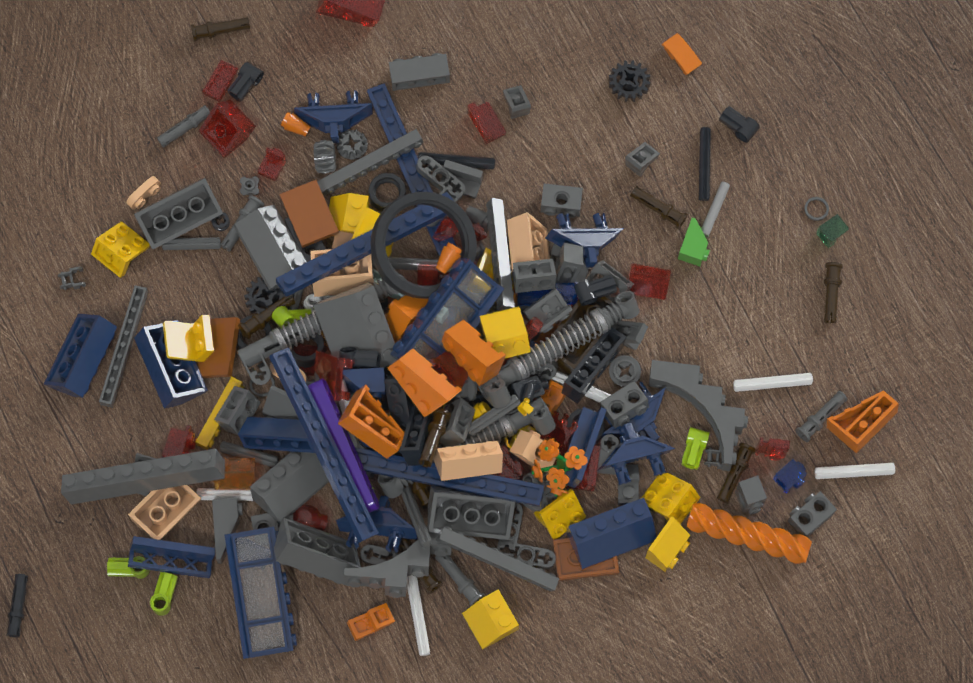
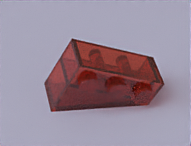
[315,0,385,27]

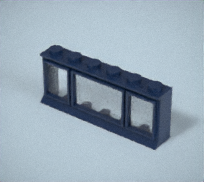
[390,257,505,375]
[224,527,297,659]

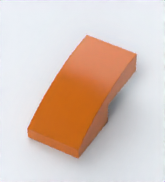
[662,33,702,75]
[541,379,566,415]
[347,603,395,641]

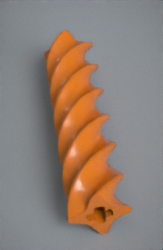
[686,503,812,564]

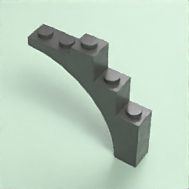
[648,360,748,471]
[344,524,452,598]

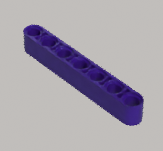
[307,379,380,513]

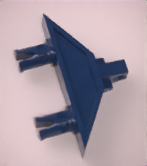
[294,90,373,143]
[545,213,624,268]
[601,382,666,441]
[597,423,676,486]
[336,496,418,553]

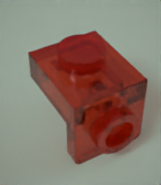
[257,147,286,182]

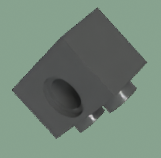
[541,183,583,218]
[554,243,583,289]
[735,476,767,515]

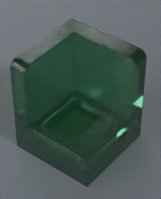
[816,214,849,248]

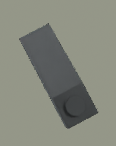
[212,497,243,564]

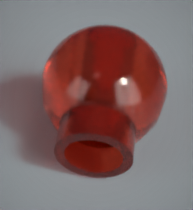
[293,505,328,531]

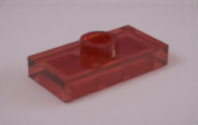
[202,60,238,102]

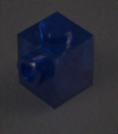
[773,459,807,494]

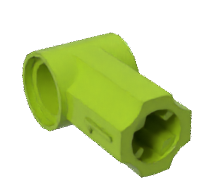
[272,306,312,329]
[681,427,710,470]
[107,556,150,579]
[150,572,178,616]

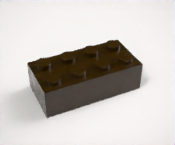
[549,296,613,374]

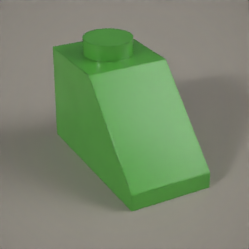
[678,218,710,266]

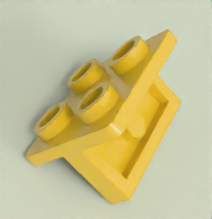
[534,489,586,540]

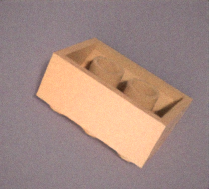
[506,212,550,272]
[311,249,374,297]
[433,441,503,481]
[128,485,201,540]

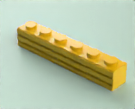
[195,377,244,450]

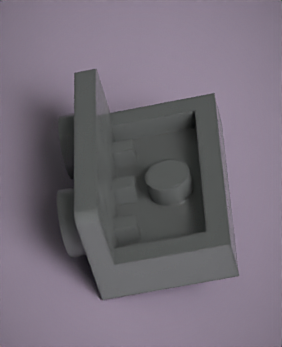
[522,288,573,333]

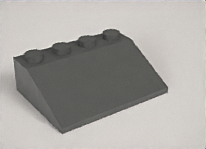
[313,282,396,379]

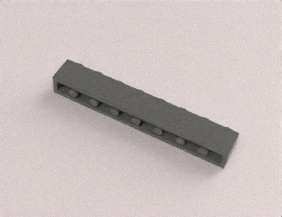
[61,449,225,505]

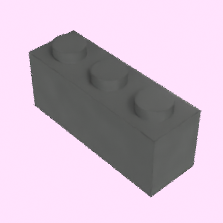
[389,53,450,91]

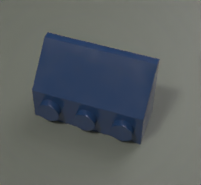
[343,368,387,409]

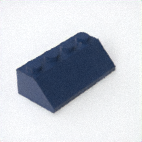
[44,314,117,398]
[134,320,208,409]
[566,498,657,570]

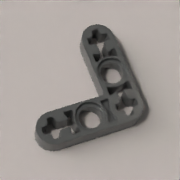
[416,156,465,227]
[497,502,556,569]

